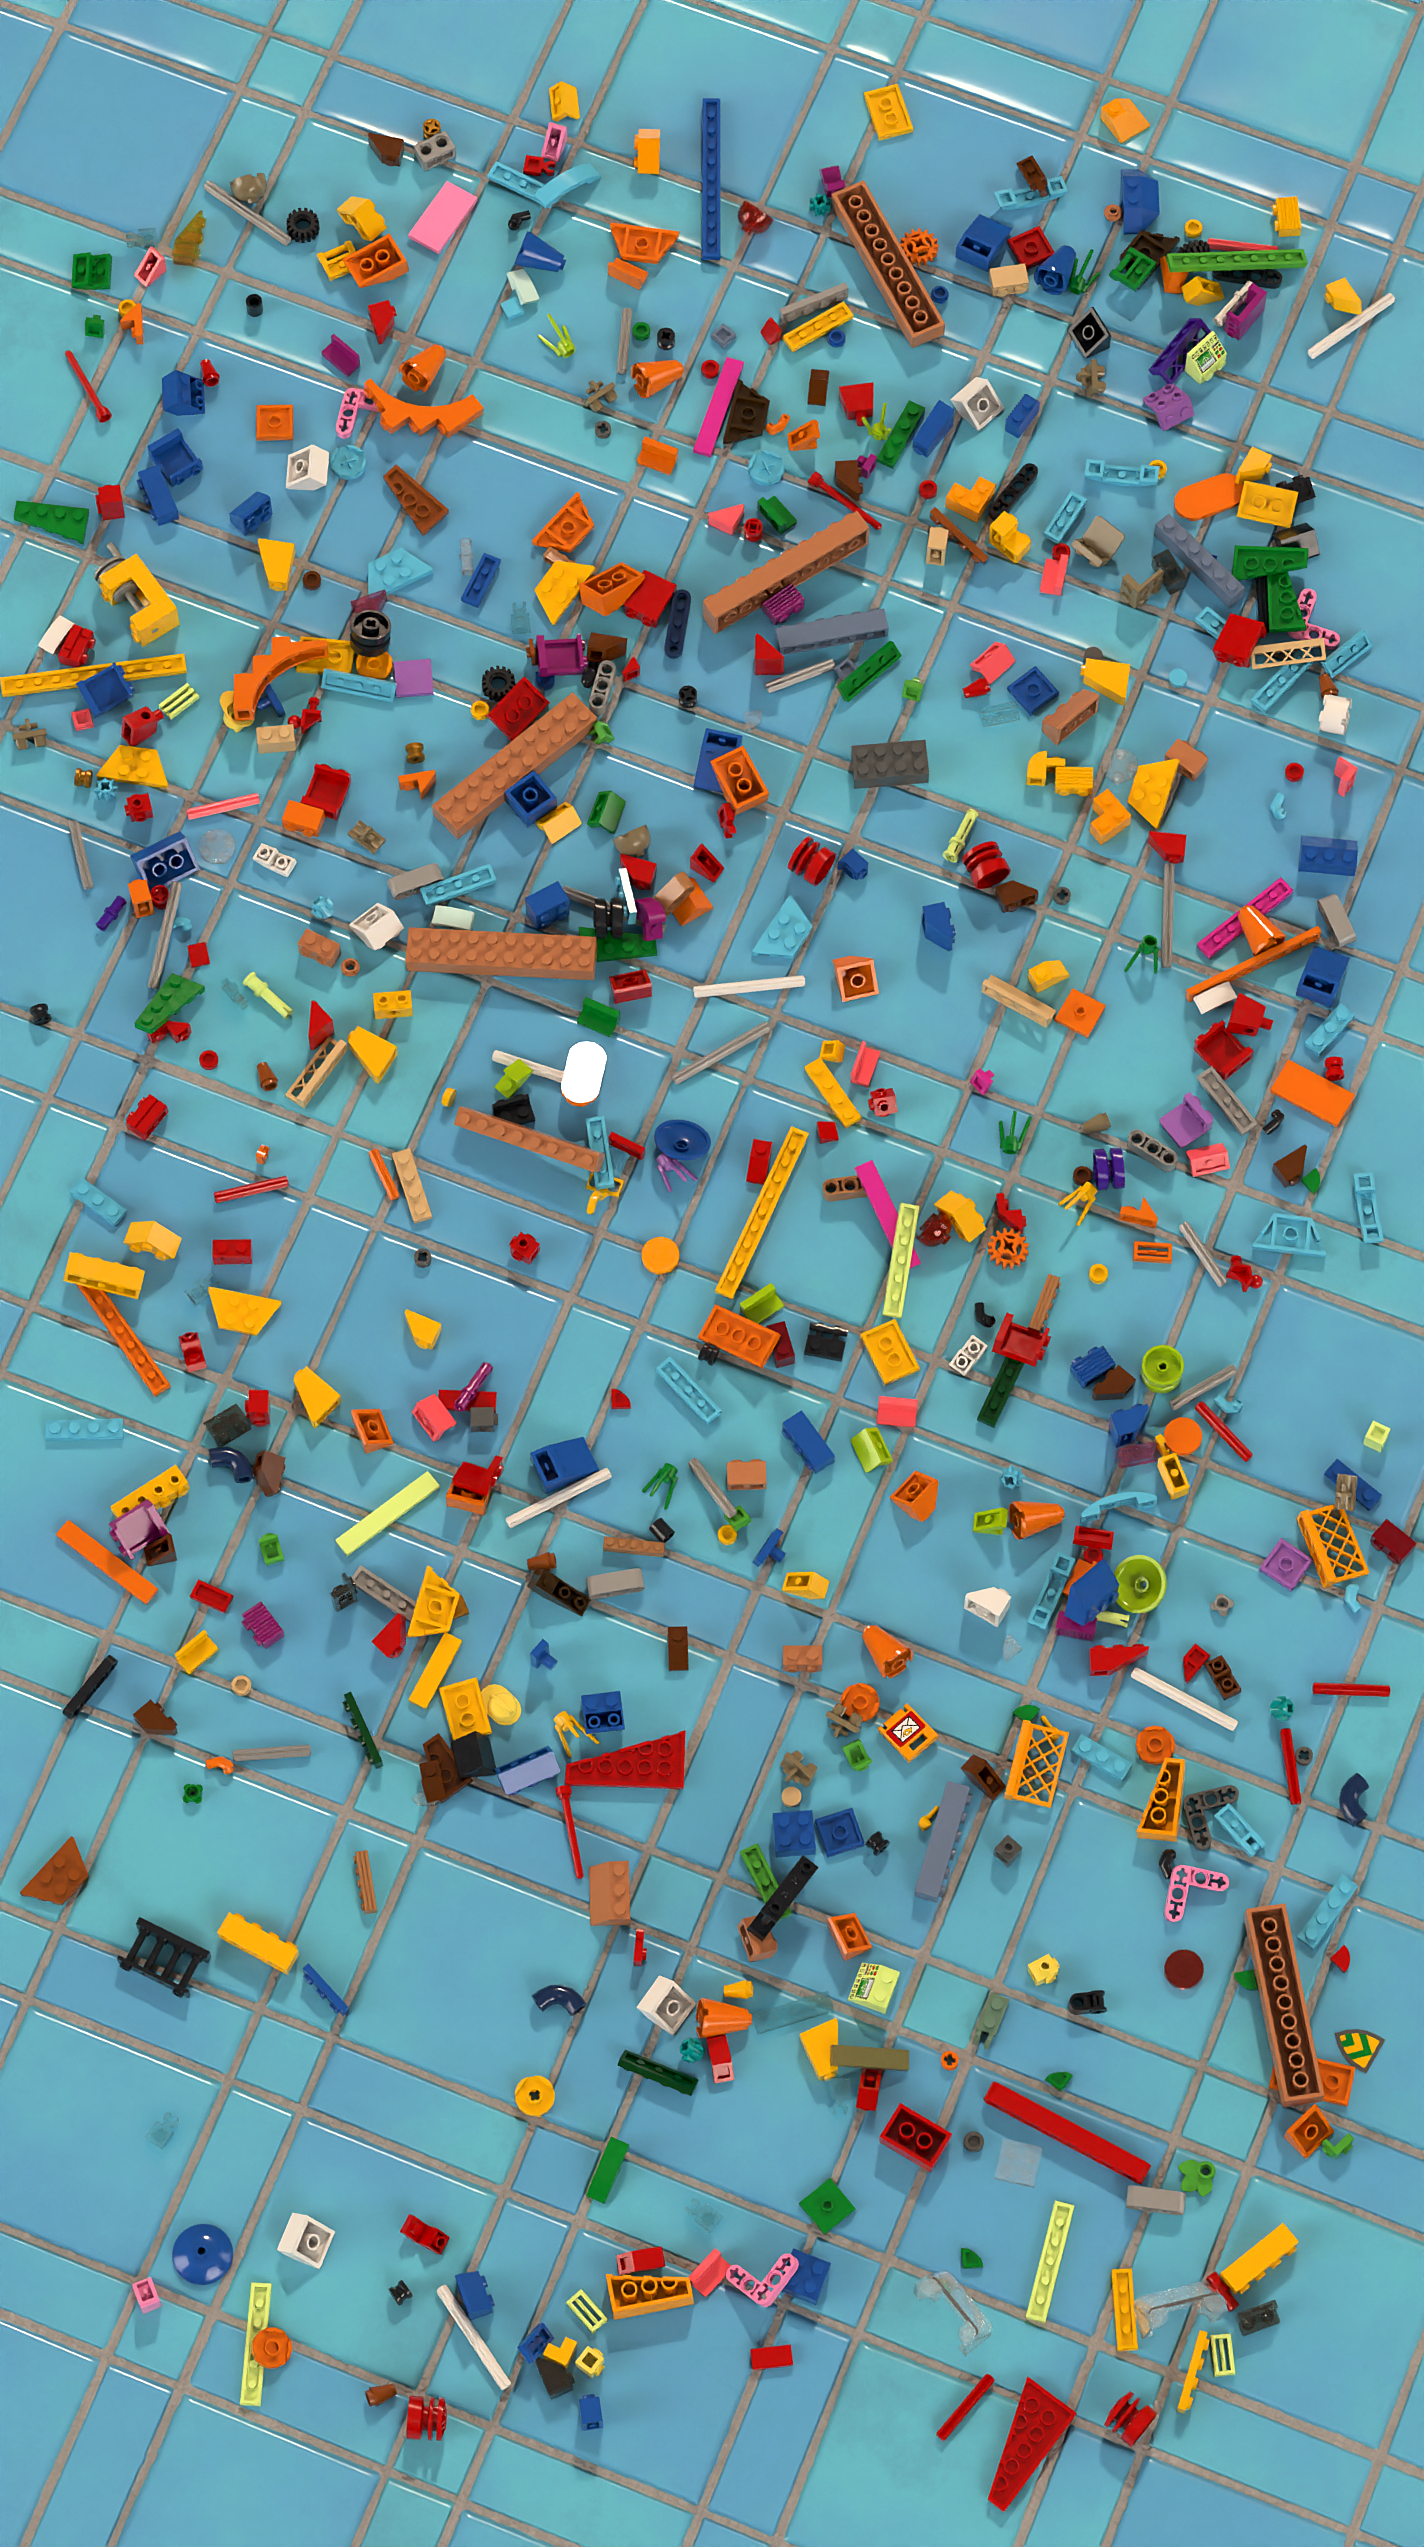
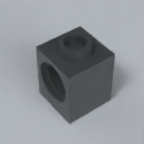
[470,1407,498,1432]
[993,1835,1022,1867]

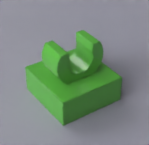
[902,677,924,702]
[590,721,615,744]
[724,1505,752,1532]

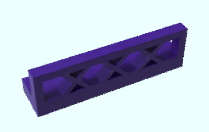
[1149,318,1211,384]

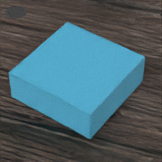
[500,297,525,321]

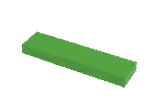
[740,1843,792,1921]

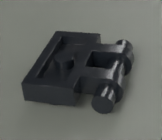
[804,1322,848,1362]

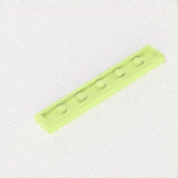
[882,1203,919,1319]
[335,1471,440,1557]
[1025,2200,1074,2323]
[240,2282,272,2407]

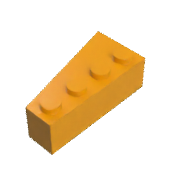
[1136,1758,1186,1842]
[606,2274,694,2320]

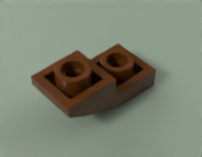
[1205,1655,1241,1701]

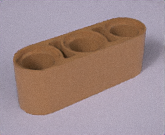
[653,872,695,917]
[822,1175,867,1202]

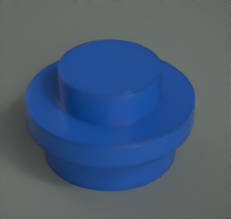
[931,286,949,304]
[827,329,846,347]

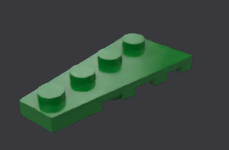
[14,500,90,545]
[1232,545,1309,581]
[1267,572,1307,633]
[578,926,657,962]
[134,973,205,1034]

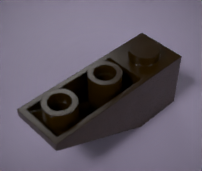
[527,1569,591,1616]

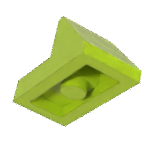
[495,1059,534,1099]
[973,1507,1008,1535]

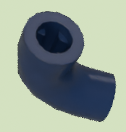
[208,1447,254,1483]
[1339,1773,1369,1828]
[531,1985,587,2016]

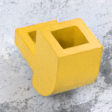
[1026,751,1065,786]

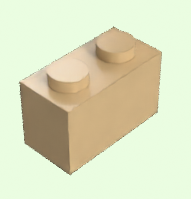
[989,264,1029,297]
[926,527,949,566]
[256,724,296,754]

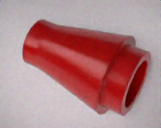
[200,359,220,387]
[962,677,991,699]

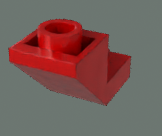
[147,1021,192,1044]
[995,1193,1026,1234]
[179,1332,207,1373]
[706,2034,734,2084]
[400,2214,450,2255]
[616,2247,666,2275]

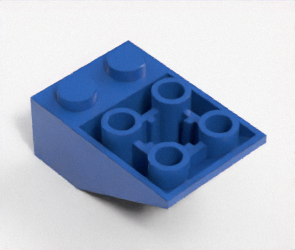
[955,214,1012,272]
[693,728,742,793]
[1296,946,1350,1007]
[530,1437,599,1494]

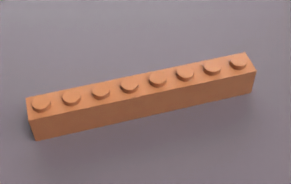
[454,1107,605,1172]

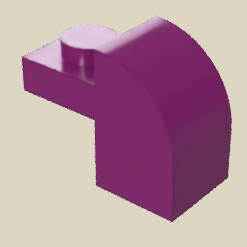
[819,165,846,198]
[634,897,666,941]

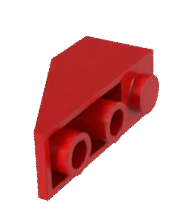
[1089,1644,1149,1676]

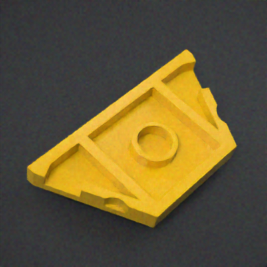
[534,561,596,625]
[97,745,168,789]
[1127,759,1180,829]
[208,1287,282,1336]
[406,1566,460,1638]

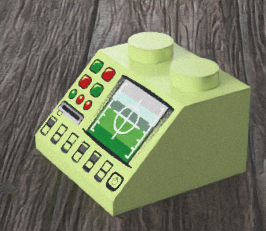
[1185,331,1227,385]
[848,1963,900,2014]

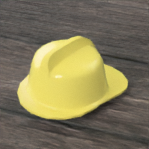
[220,691,253,733]
[481,1684,521,1726]

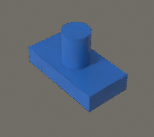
[257,678,285,717]
[752,1528,786,1567]
[530,1639,558,1670]
[517,2322,555,2363]

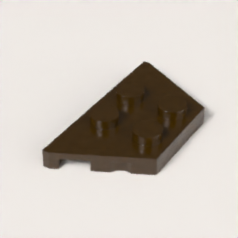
[1119,231,1180,290]
[723,379,770,444]

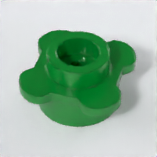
[182,1784,203,1804]

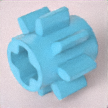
[94,777,118,802]
[311,896,334,919]
[999,1464,1025,1490]

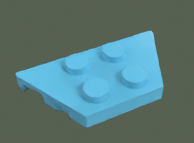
[368,548,433,603]
[752,895,813,959]
[1252,1213,1326,1258]

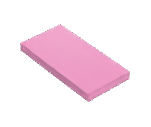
[408,181,477,254]

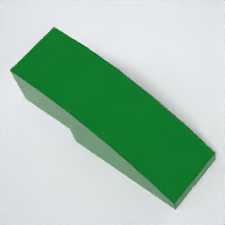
[586,2137,630,2204]

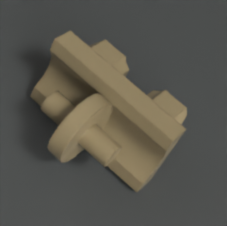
[1076,359,1106,397]
[583,380,618,413]
[12,718,47,750]
[348,820,386,854]
[1334,1474,1358,1511]
[826,1703,863,1738]
[780,1750,818,1788]

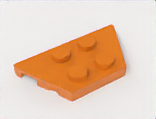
[610,222,679,264]
[532,492,594,553]

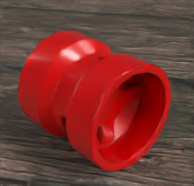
[744,518,763,542]
[151,885,169,910]
[1324,1056,1345,1081]

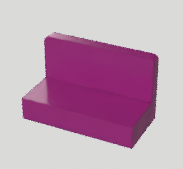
[321,334,360,377]

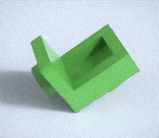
[258,1533,285,1566]
[841,1739,872,1772]
[1321,2133,1354,2159]

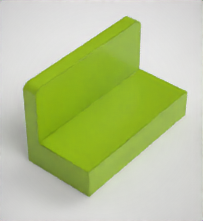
[740,1283,784,1324]
[850,1427,893,1473]

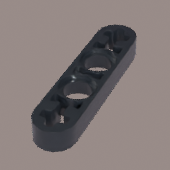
[1212,269,1282,289]
[989,463,1038,521]
[62,1655,118,1720]

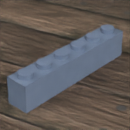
[1154,514,1245,608]
[775,608,889,655]
[914,1781,973,1903]

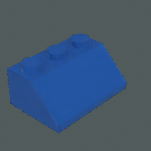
[130,831,200,894]
[1298,836,1358,876]
[1065,1559,1119,1626]

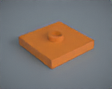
[256,405,293,441]
[1054,988,1106,1038]

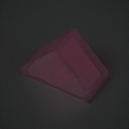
[350,589,387,614]

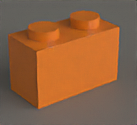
[282,800,325,837]
[128,879,154,919]

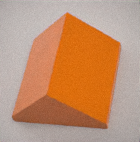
[672,878,713,927]
[351,1409,393,1454]
[446,1483,491,1515]
[827,1913,872,1961]
[1284,2104,1334,2159]

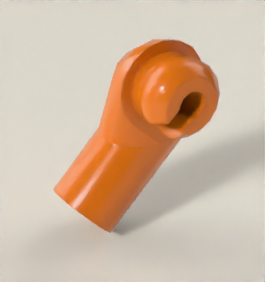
[765,414,790,435]
[205,1756,234,1774]

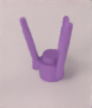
[656,1153,697,1192]

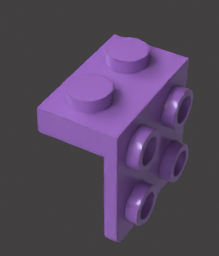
[1143,384,1195,431]
[1159,1092,1213,1148]

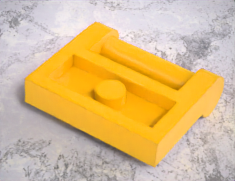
[317,240,356,281]

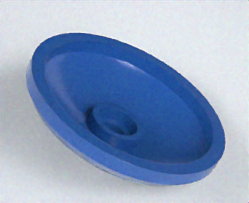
[654,1120,711,1161]
[172,2224,233,2285]

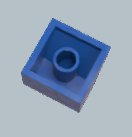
[455,2271,495,2321]

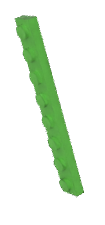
[1166,249,1308,272]

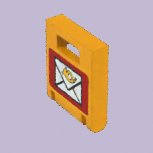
[877,1703,938,1763]

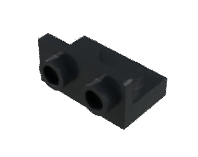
[1275,475,1316,504]
[492,1094,535,1125]

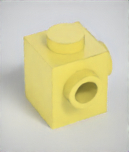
[1027,1954,1060,1986]
[575,2346,605,2378]

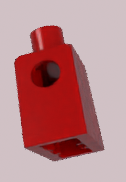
[839,382,874,427]
[121,706,164,747]
[1226,993,1273,1037]

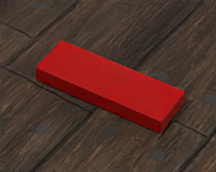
[438,1390,497,1412]

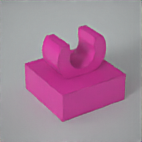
[970,1068,994,1095]

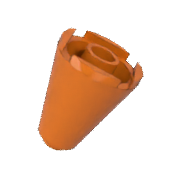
[399,344,446,393]
[631,360,684,398]
[1238,905,1286,956]
[1008,1501,1065,1540]
[862,1625,914,1678]
[696,1998,752,2038]

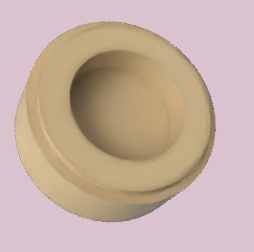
[232,1675,252,1696]
[782,1787,801,1807]

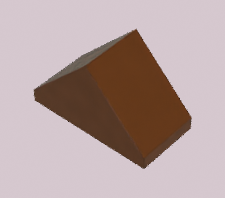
[144,1534,177,1566]

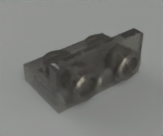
[203,1404,251,1447]
[330,1573,358,1612]
[1235,2300,1280,2336]

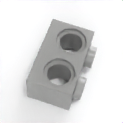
[414,131,456,171]

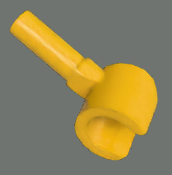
[1041,1715,1059,1742]
[918,1806,939,1831]

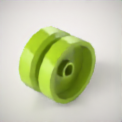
[1140,1345,1184,1394]

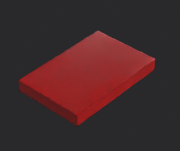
[486,676,550,741]

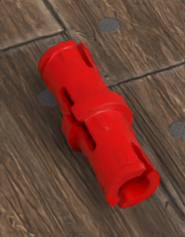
[1206,2271,1239,2312]

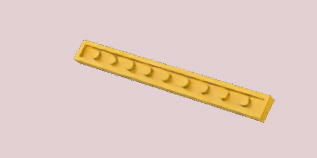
[0,654,187,697]
[715,1126,809,1300]

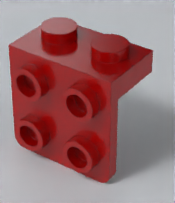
[452,1455,504,1496]

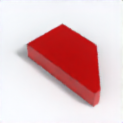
[1183,1643,1211,1684]

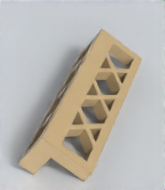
[1251,638,1326,670]
[981,974,1056,1028]
[285,1036,348,1108]

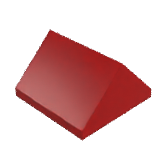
[755,633,784,675]
[609,969,652,1004]
[308,1001,335,1050]

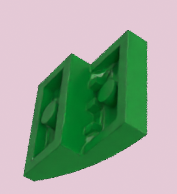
[71,252,112,290]

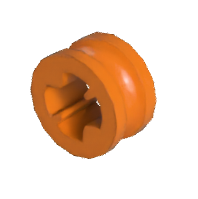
[941,2051,959,2071]

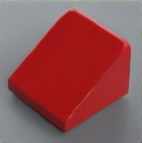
[760,317,781,345]
[622,657,640,682]
[187,942,210,968]
[817,1121,839,1144]

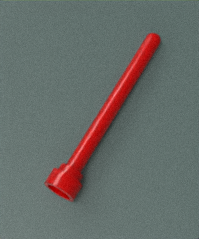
[65,350,112,423]
[808,471,882,530]
[555,1785,584,1879]

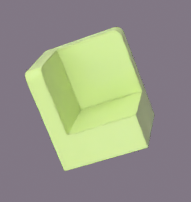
[1363,1421,1391,1453]

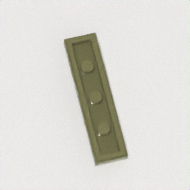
[830,2045,909,2071]

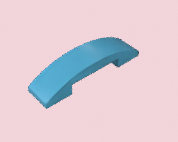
[534,163,601,209]
[994,176,1068,210]
[1084,459,1160,487]
[1354,1172,1384,1244]
[1080,1492,1157,1523]
[1027,1552,1076,1630]

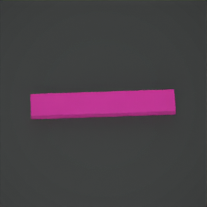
[693,357,744,457]
[1197,877,1293,959]
[854,1160,921,1269]

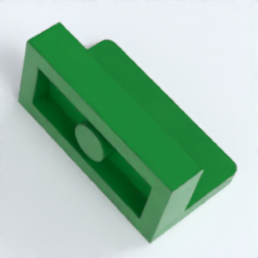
[757,496,797,535]
[587,790,626,833]
[577,997,620,1037]

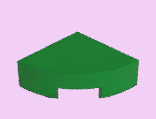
[1301,1168,1320,1195]
[1013,1705,1040,1721]
[1234,1970,1257,1991]
[1045,2072,1073,2092]
[961,2248,983,2269]

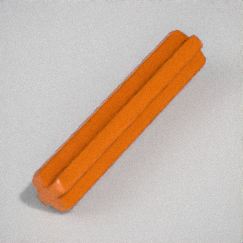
[369,1149,399,1201]

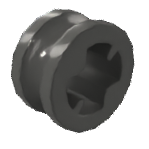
[595,421,611,439]
[1053,887,1071,905]
[414,1248,432,1268]
[1295,1747,1313,1766]

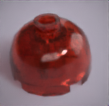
[737,201,774,235]
[915,1209,952,1247]

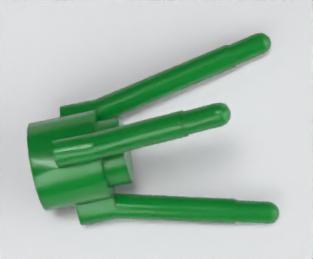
[1068,249,1100,295]
[1124,935,1159,974]
[999,1111,1032,1154]
[642,1463,678,1509]

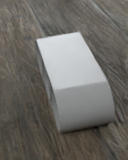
[589,660,616,716]
[387,863,444,900]
[1317,894,1356,948]
[1127,1129,1177,1172]
[586,1568,645,1599]
[1126,2186,1186,2215]

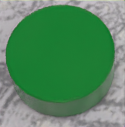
[632,322,650,341]

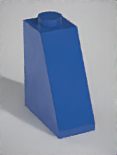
[912,400,954,458]

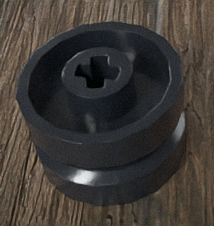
[350,610,391,657]
[593,897,623,940]

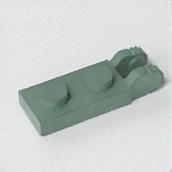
[972,1992,1010,2050]

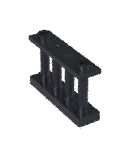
[747,1855,819,1941]
[117,1917,211,1998]

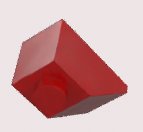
[368,300,397,345]
[1148,831,1187,864]
[620,853,657,891]
[746,1139,772,1185]
[371,1613,406,1659]
[856,2068,882,2111]

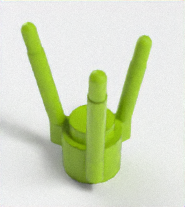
[538,314,575,358]
[862,403,892,441]

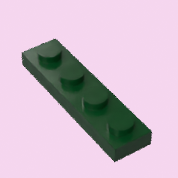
[977,1357,1025,1428]
[342,1692,383,1769]
[617,2049,699,2096]

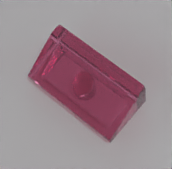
[1116,1442,1157,1468]

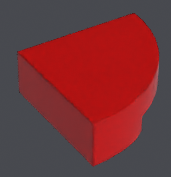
[611,1389,631,1409]
[1330,1945,1350,1973]

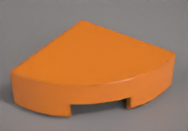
[256,1145,270,1165]

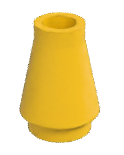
[724,1979,753,1999]

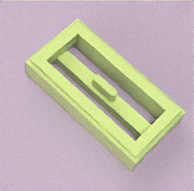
[159,683,199,720]
[566,2289,608,2334]
[1210,2334,1235,2377]

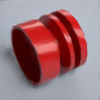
[788,836,836,886]
[962,841,1011,889]
[1104,2391,1158,2447]
[407,2396,447,2441]

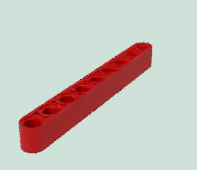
[983,2081,1151,2184]

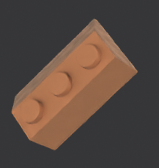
[1041,689,1099,746]
[589,1861,630,1926]

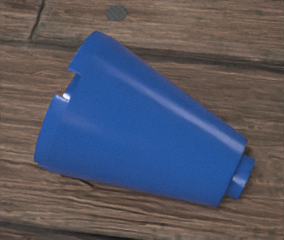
[514,231,566,272]
[1034,245,1076,295]

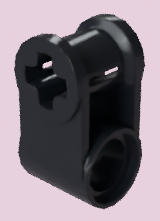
[1067,1990,1107,2015]

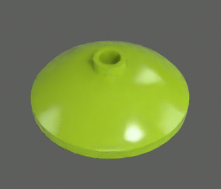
[1114,1555,1167,1614]

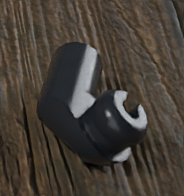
[508,210,531,230]
[581,662,598,688]
[1263,1109,1284,1135]
[975,1302,996,1328]
[1159,1849,1176,1879]

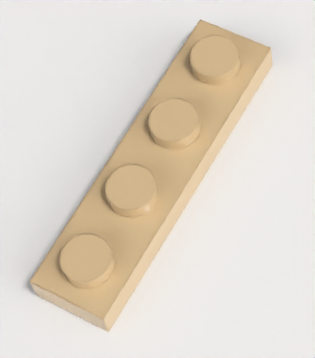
[392,1148,433,1224]

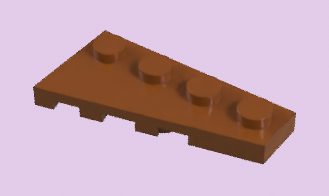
[383,465,449,536]
[929,507,989,564]

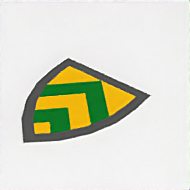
[1335,2029,1385,2073]

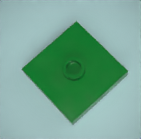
[799,2178,856,2235]

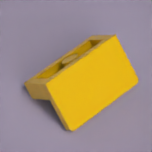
[549,81,580,122]
[535,802,582,844]
[175,1630,219,1675]

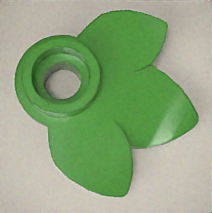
[1178,2160,1216,2197]

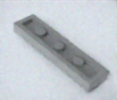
[779,282,848,323]
[1196,1066,1258,1136]
[349,1565,416,1623]

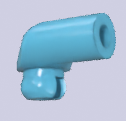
[1270,793,1287,820]
[172,917,192,931]
[1214,1394,1243,1413]
[1344,1583,1362,1613]

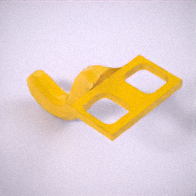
[586,1172,624,1215]

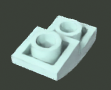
[506,269,539,305]
[432,905,475,930]

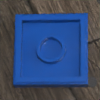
[1007,666,1059,716]
[815,1808,865,1858]

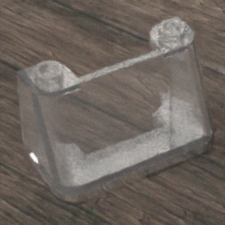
[914,2271,993,2356]
[1133,2282,1228,2339]

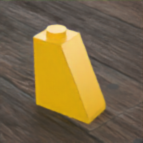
[258,538,296,591]
[1080,658,1130,705]
[347,1026,398,1084]
[293,1366,341,1429]
[799,2018,838,2081]

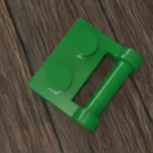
[1109,247,1156,292]

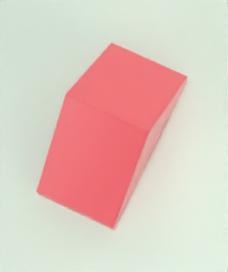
[134,247,167,287]
[708,504,744,535]

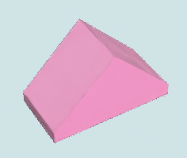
[541,122,567,162]
[132,2277,162,2314]

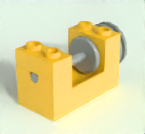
[94,542,180,647]

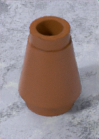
[1318,673,1339,699]
[257,1062,278,1091]
[527,1552,557,1571]
[365,2383,397,2407]

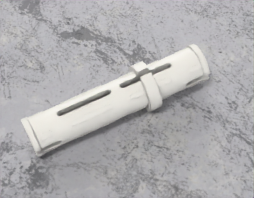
[1213,281,1252,327]

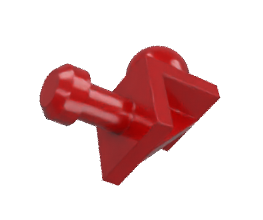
[287,697,322,734]
[1226,1255,1263,1292]

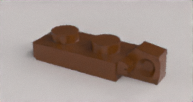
[1016,155,1048,198]

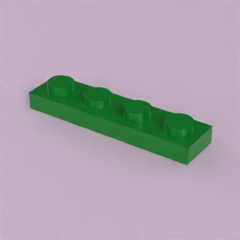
[877,400,925,469]
[836,641,902,702]

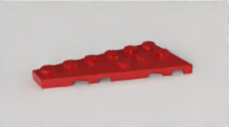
[565,1730,686,1789]
[987,2376,1077,2513]

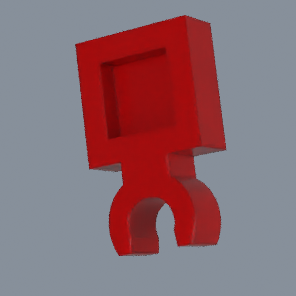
[523,155,556,177]
[717,803,736,838]
[634,1929,647,1966]

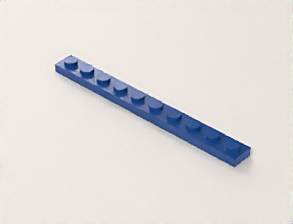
[702,98,721,260]

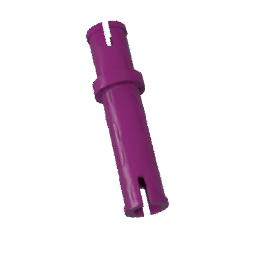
[454,1362,493,1412]

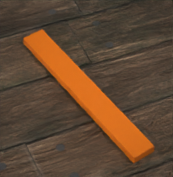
[1185,926,1321,1002]
[76,1284,171,1397]

